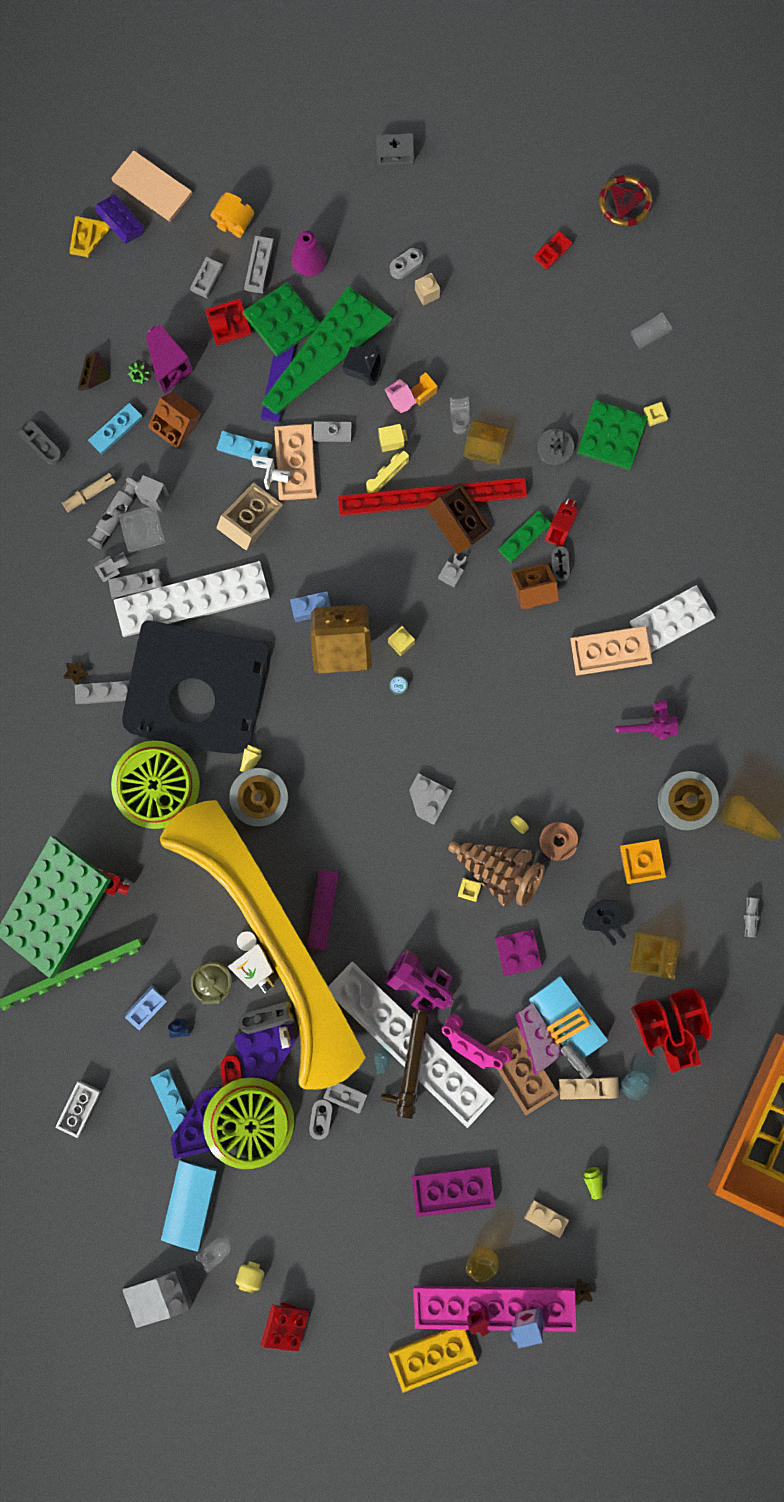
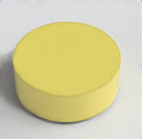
[510,815,529,834]

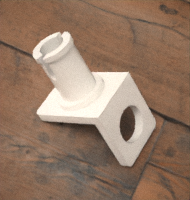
[251,455,291,489]

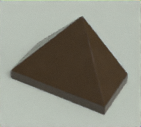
[78,352,110,391]

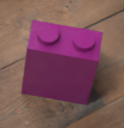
[145,324,193,394]

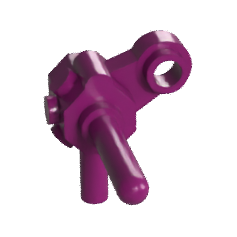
[615,699,678,740]

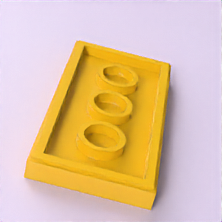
[389,1329,478,1392]

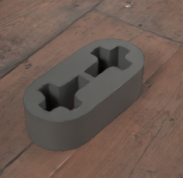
[551,546,570,583]

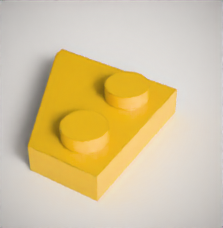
[70,216,111,257]

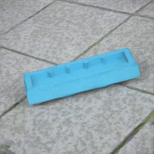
[88,403,143,455]

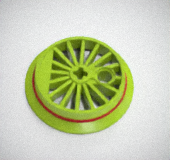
[111,741,200,829]
[203,1077,294,1169]

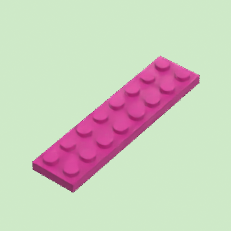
[413,1286,577,1332]

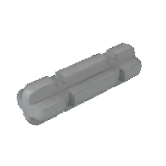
[560,1043,593,1079]

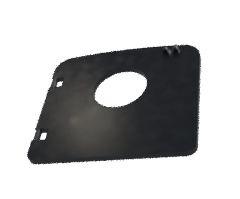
[122,620,268,754]

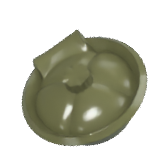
[191,962,232,1004]

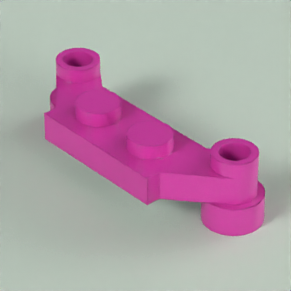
[442,1014,513,1069]

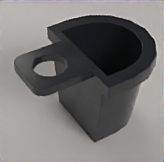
[342,344,383,386]

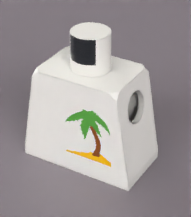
[228,944,274,993]

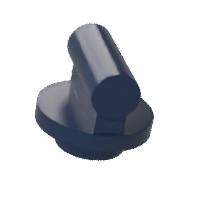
[168,1019,190,1038]

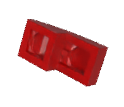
[533,231,573,270]

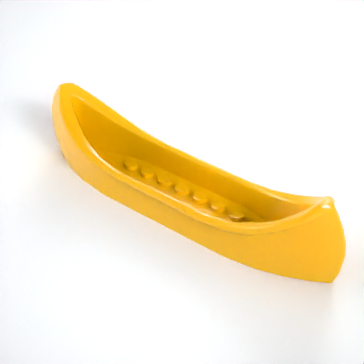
[160,800,366,1089]

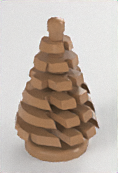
[448,841,545,907]

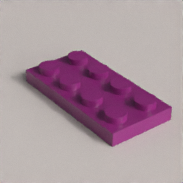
[411,1166,495,1217]

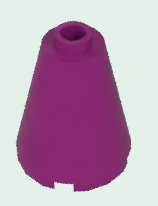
[291,231,327,277]

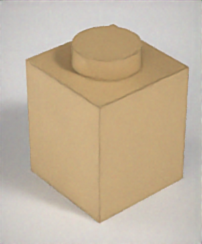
[415,273,440,306]

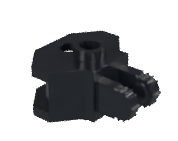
[582,900,627,946]

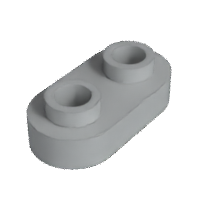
[390,248,423,279]
[309,1099,332,1140]

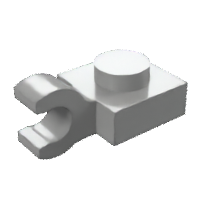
[93,552,129,582]

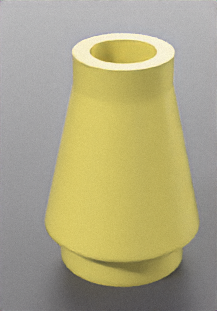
[240,745,262,772]

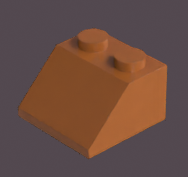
[511,563,559,609]

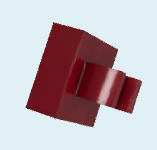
[467,1307,490,1337]

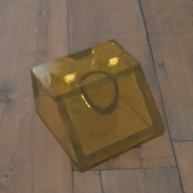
[463,420,509,465]
[629,933,680,979]

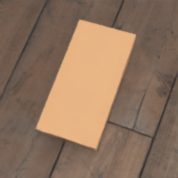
[111,150,192,222]
[274,424,317,501]
[570,626,652,676]

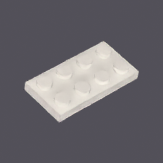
[630,585,715,653]

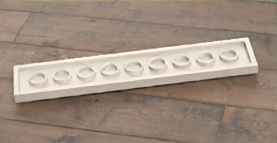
[328,961,494,1128]

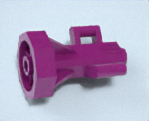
[384,949,454,1015]

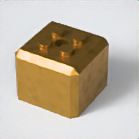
[310,604,372,673]

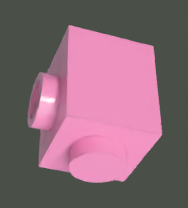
[385,379,416,413]

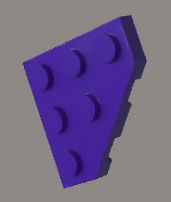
[234,1024,296,1083]
[170,1086,232,1159]

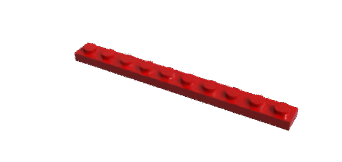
[338,478,527,516]

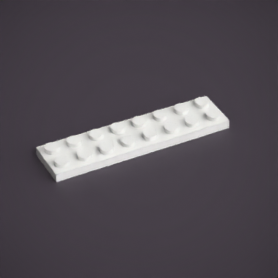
[114,561,270,637]

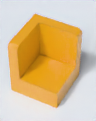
[410,372,437,406]

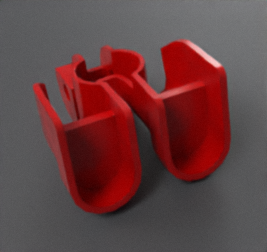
[631,988,712,1073]

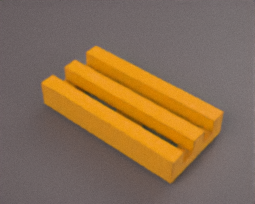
[547,1007,591,1044]

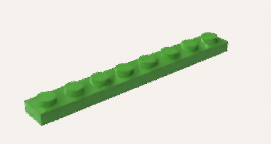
[0,939,144,1011]

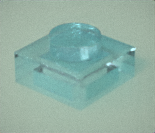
[374,1051,388,1074]

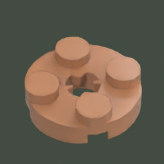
[539,822,578,861]

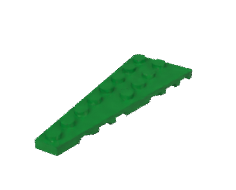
[261,286,393,415]

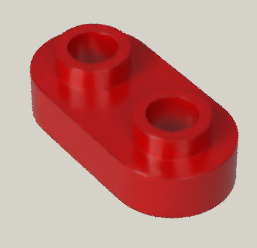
[220,1055,242,1086]

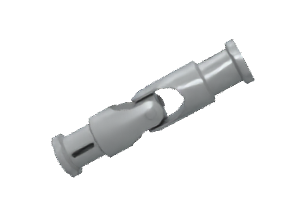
[87,477,137,549]

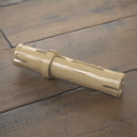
[61,473,115,513]

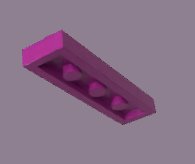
[307,870,338,950]

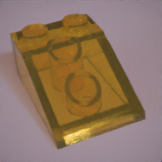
[717,795,782,841]

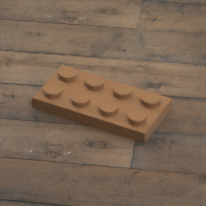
[485,1026,559,1116]

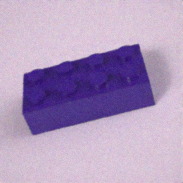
[96,195,144,244]

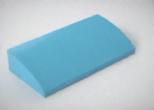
[528,976,608,1059]
[161,1160,218,1251]

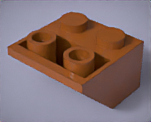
[148,391,202,449]

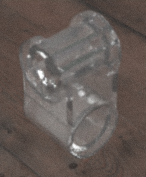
[450,396,470,434]

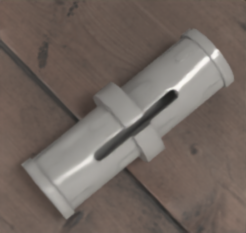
[744,898,760,938]

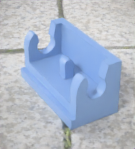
[125,984,167,1030]

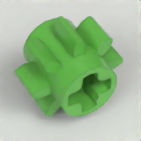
[128,359,152,384]

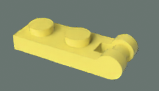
[366,451,409,493]

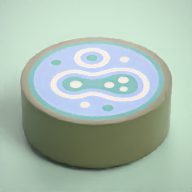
[389,676,408,696]

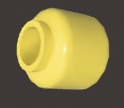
[236,1261,265,1294]

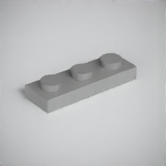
[244,236,274,294]
[75,681,129,705]

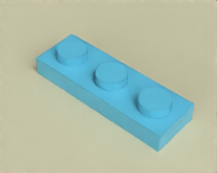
[150,1069,188,1132]

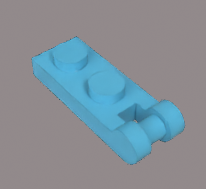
[217,431,272,464]

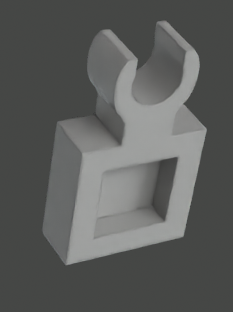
[438,553,466,587]

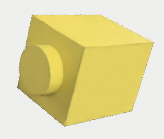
[378,424,407,452]
[388,626,415,656]

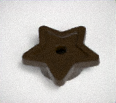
[63,661,88,685]
[573,1278,594,1305]

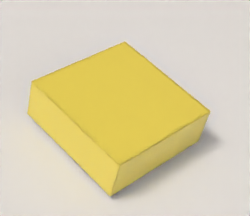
[643,402,668,426]
[458,878,482,902]

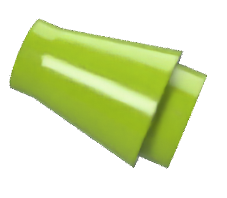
[583,1167,603,1199]

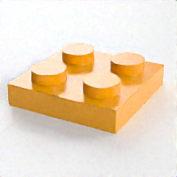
[620,839,666,884]

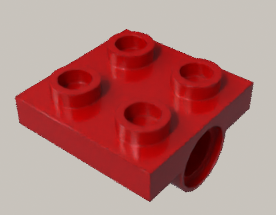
[205,299,252,346]
[261,1303,309,1352]

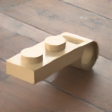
[559,1077,620,1099]

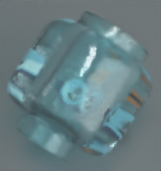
[621,1071,650,1101]

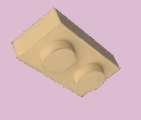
[524,1199,569,1238]

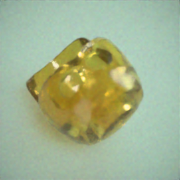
[466,1246,499,1282]

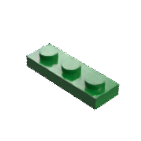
[498,511,551,563]

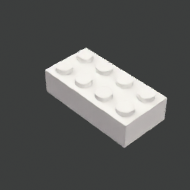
[55,1081,102,1138]

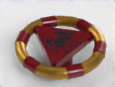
[599,175,653,227]

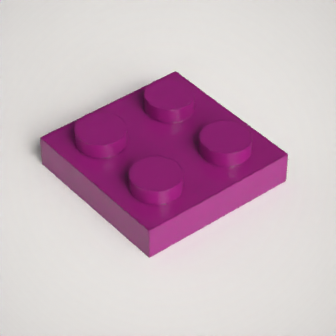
[495,929,542,976]

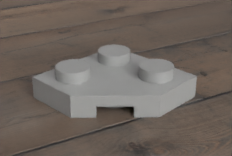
[409,773,452,825]

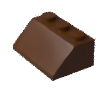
[426,483,491,554]

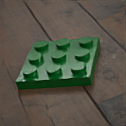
[243,282,320,357]
[577,400,648,470]

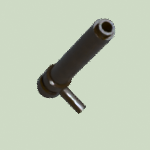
[381,1009,429,1119]

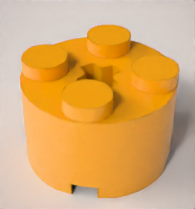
[210,193,255,238]

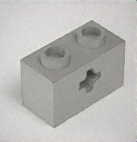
[135,475,169,511]

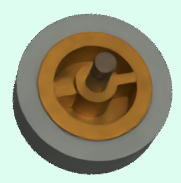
[229,768,288,826]
[658,771,719,830]

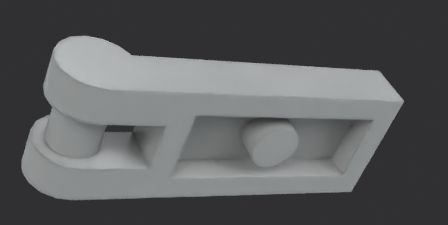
[108,568,164,599]

